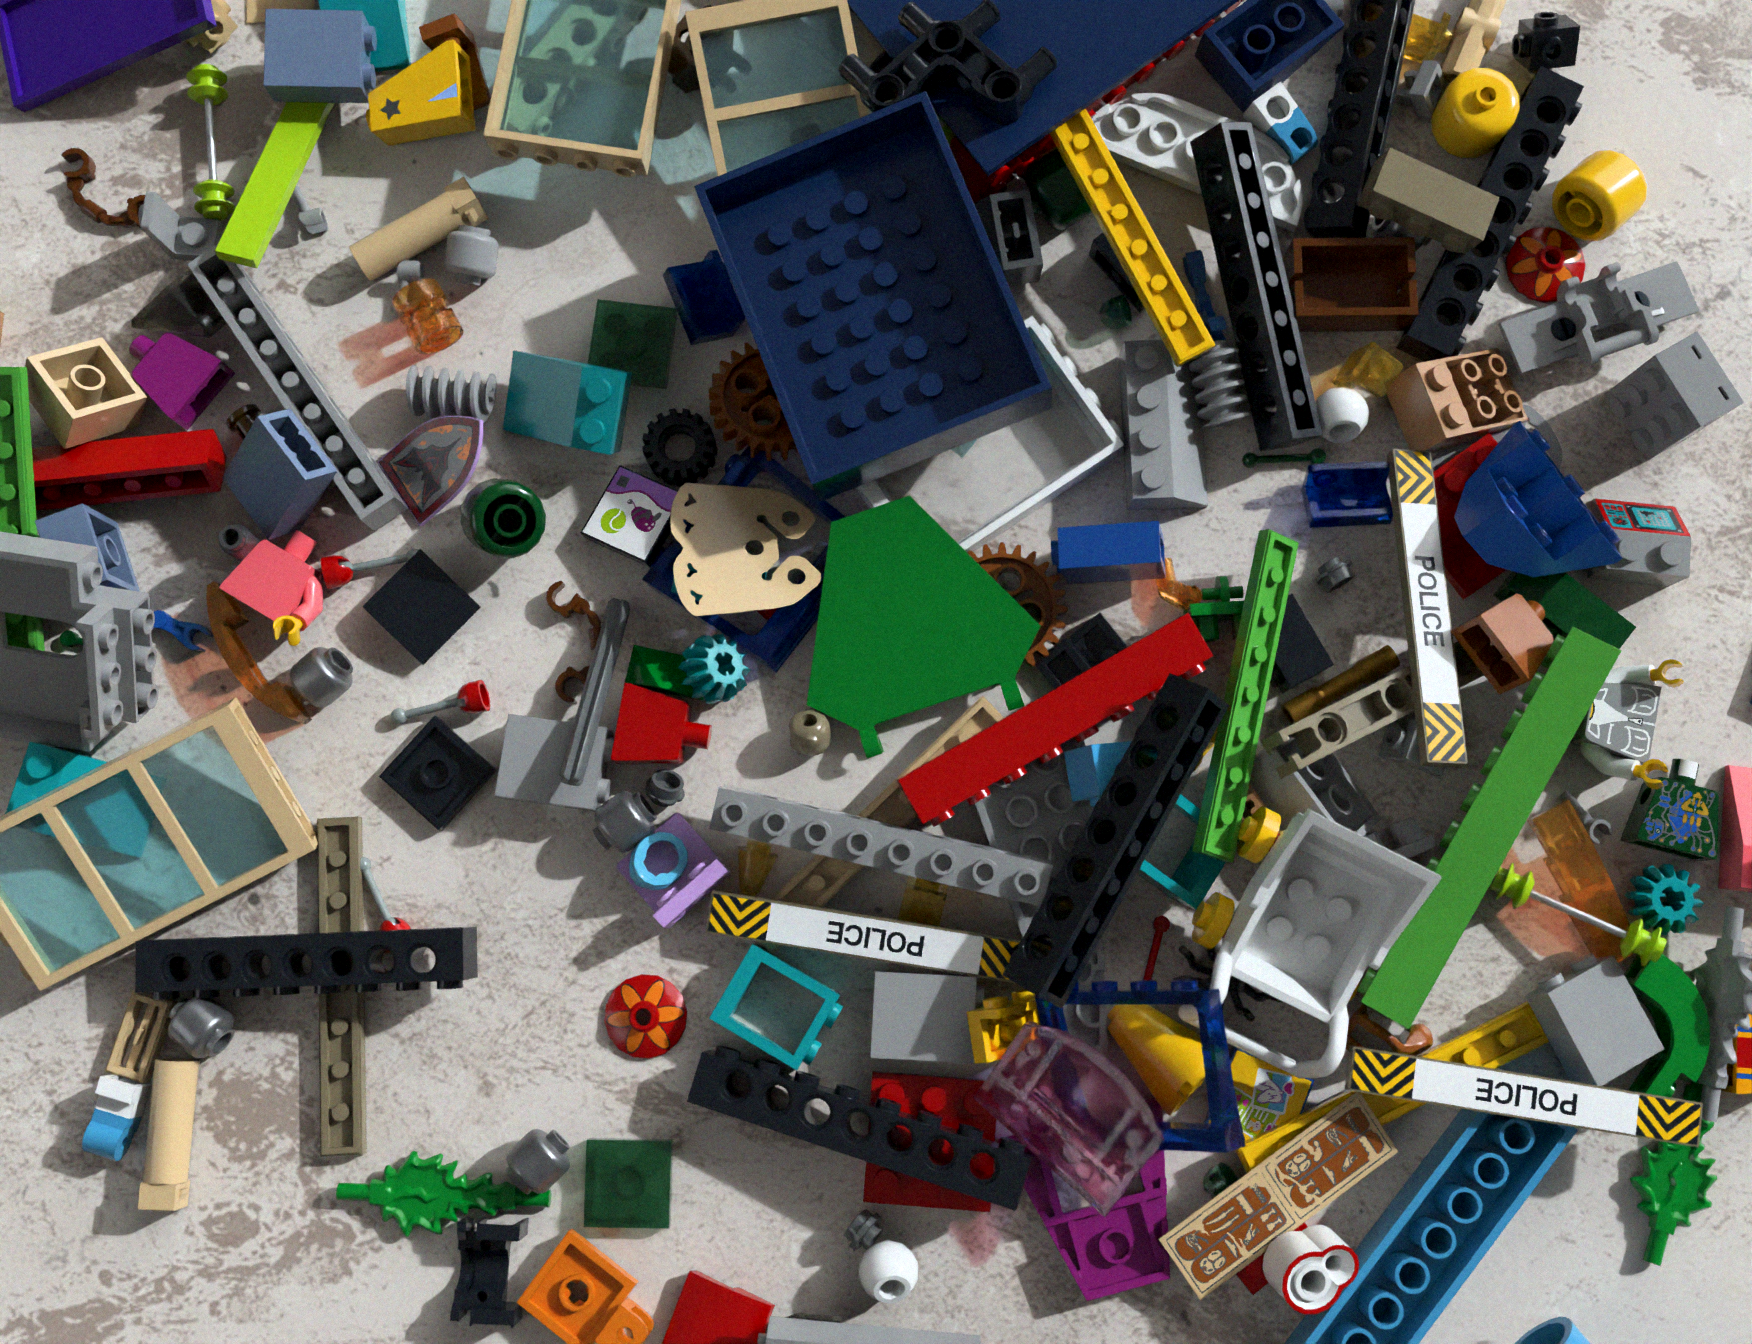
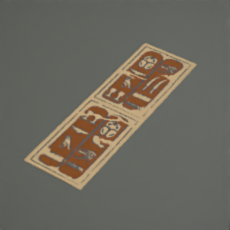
[1159,1092,1399,1300]

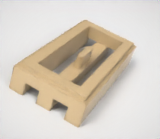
[104,990,178,1084]

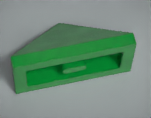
[625,645,704,702]

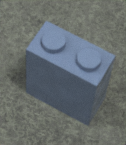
[264,9,377,103]
[222,409,337,540]

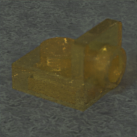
[1404,12,1453,64]
[1331,341,1403,398]
[898,876,948,926]

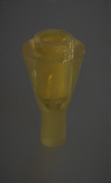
[738,840,778,896]

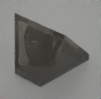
[131,269,226,338]

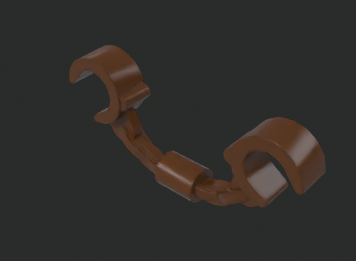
[61,148,145,228]
[546,581,601,704]

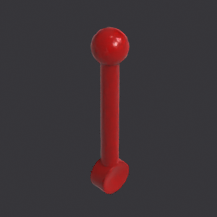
[1136,916,1170,1002]

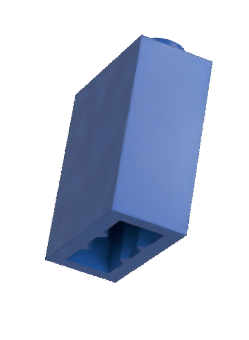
[1051,521,1166,584]

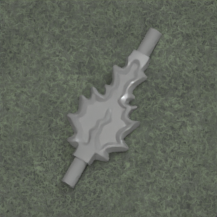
[1690,906,1752,1122]

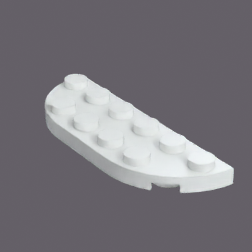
[1091,93,1302,232]

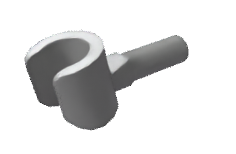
[292,186,328,234]
[392,260,425,315]
[1560,790,1613,844]

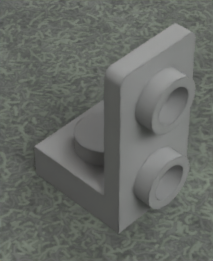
[138,191,224,260]

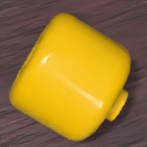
[1431,68,1520,158]
[1552,150,1647,241]

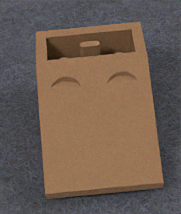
[1383,348,1528,453]

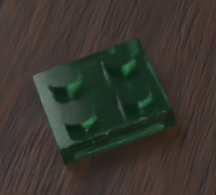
[588,299,678,389]
[584,1138,673,1229]

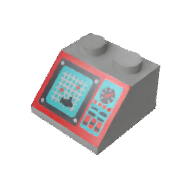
[1587,498,1691,587]

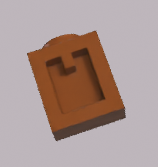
[419,13,491,110]

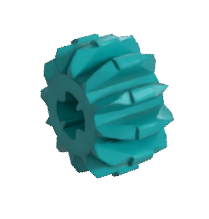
[678,633,751,704]
[1624,864,1705,935]

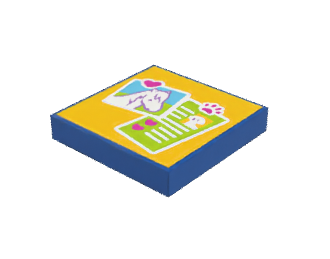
[1202,1046,1315,1143]

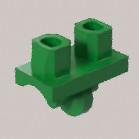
[1183,576,1244,642]

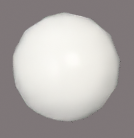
[1315,386,1369,443]
[859,1240,918,1304]

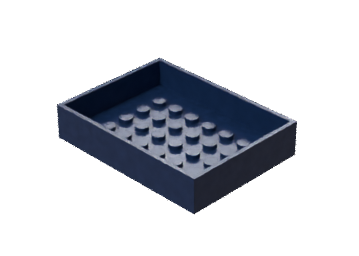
[694,91,1052,502]

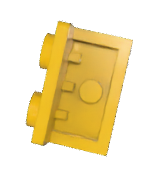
[966,989,1051,1063]

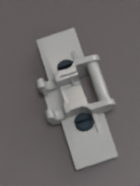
[1498,261,1700,375]

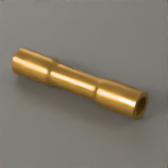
[1281,645,1400,725]

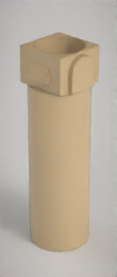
[349,176,489,281]
[137,1058,200,1211]

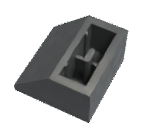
[974,189,1043,286]

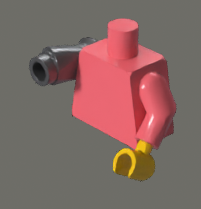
[218,524,323,646]

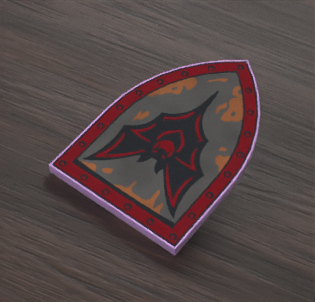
[378,416,483,526]

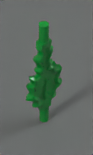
[1630,1080,1717,1266]
[336,1151,552,1237]

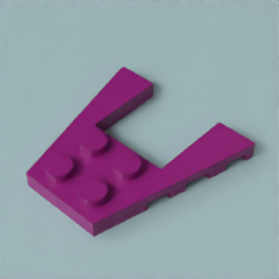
[998,1097,1170,1301]

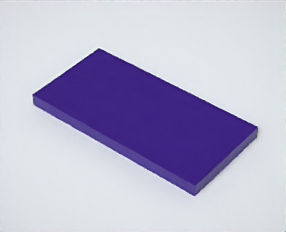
[0,0,217,112]

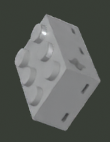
[1605,331,1744,460]

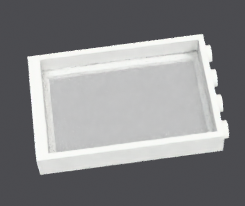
[855,316,1124,552]

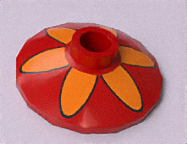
[1505,226,1585,303]
[604,974,688,1059]

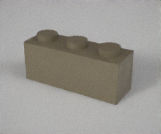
[1358,147,1500,254]

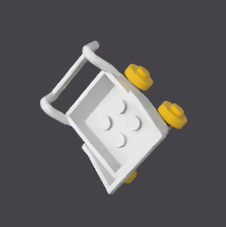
[1178,806,1442,1078]

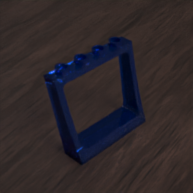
[642,446,846,673]
[1035,980,1245,1153]

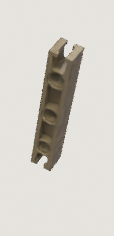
[1261,642,1484,779]

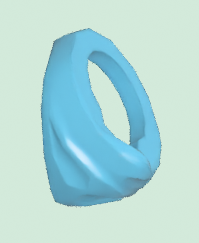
[629,832,688,891]

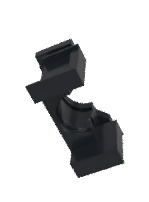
[450,1217,529,1328]

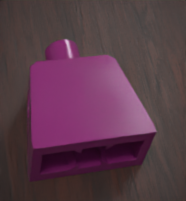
[129,332,235,430]

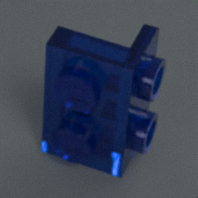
[663,249,745,345]
[1301,461,1393,528]

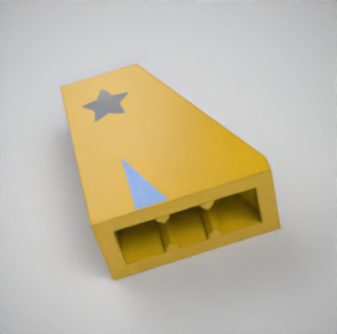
[366,40,475,146]

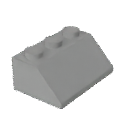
[1250,737,1382,836]

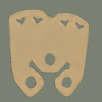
[670,483,821,616]

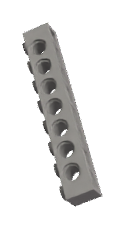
[187,244,408,531]
[709,784,1053,907]

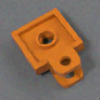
[516,1229,654,1344]

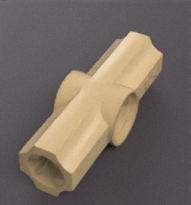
[1441,0,1507,88]

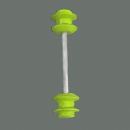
[186,64,236,220]
[1490,862,1667,967]

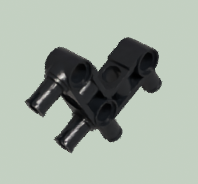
[838,0,1057,125]

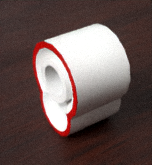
[1263,1225,1359,1314]

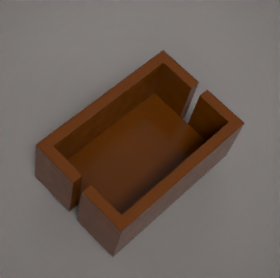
[1283,237,1419,332]

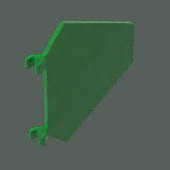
[806,495,1041,758]

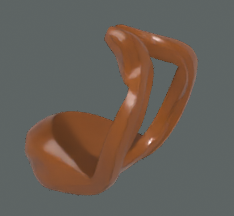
[1346,1005,1433,1056]

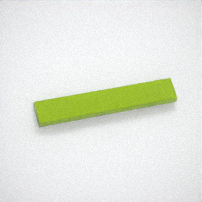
[215,102,335,269]

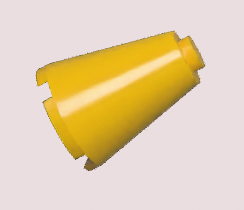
[1107,998,1227,1116]

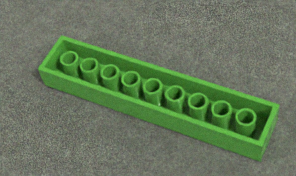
[1357,626,1622,1030]

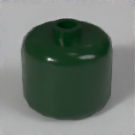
[1023,146,1092,231]
[460,478,546,558]

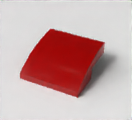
[662,1270,775,1344]

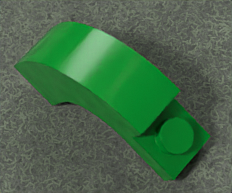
[1624,954,1710,1097]

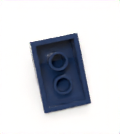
[1194,0,1345,113]

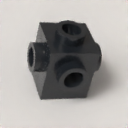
[1512,12,1581,74]

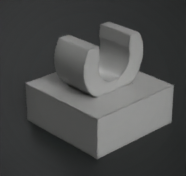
[1396,60,1447,118]

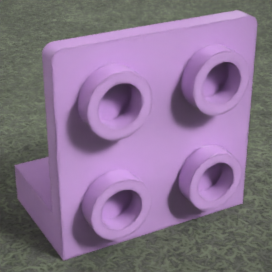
[616,813,732,929]

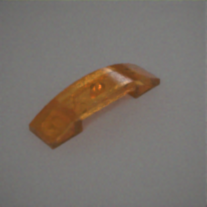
[206,581,312,724]

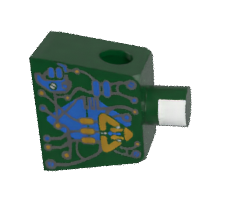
[1621,759,1719,861]

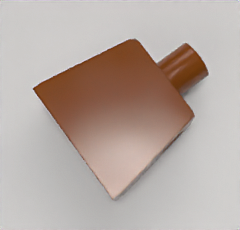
[1451,593,1554,695]

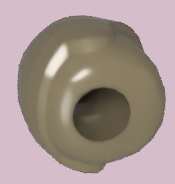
[789,708,831,756]

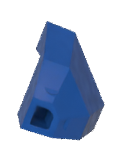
[1454,421,1623,577]

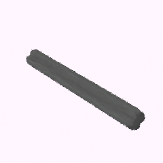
[559,598,630,786]

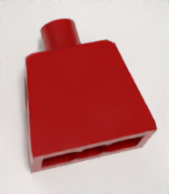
[610,682,712,765]

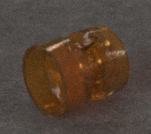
[392,278,464,355]

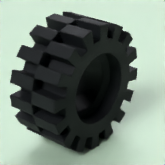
[642,408,717,486]

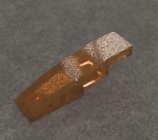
[1527,800,1635,962]

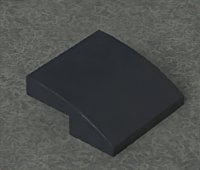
[362,549,481,665]
[1035,612,1128,689]

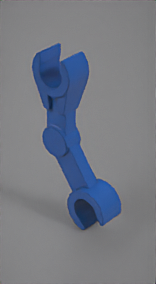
[1182,250,1227,341]
[153,610,213,652]

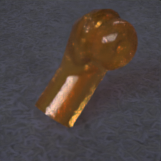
[1155,558,1202,611]

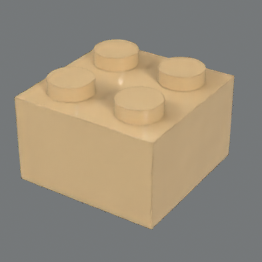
[25,337,147,449]

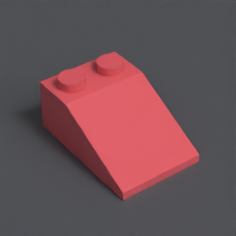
[1718,765,1752,893]

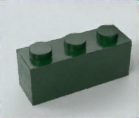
[1494,571,1636,649]

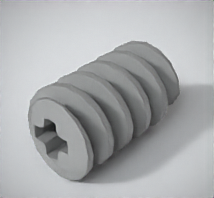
[1189,340,1250,429]
[406,364,497,423]

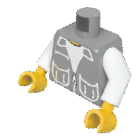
[1570,659,1684,789]

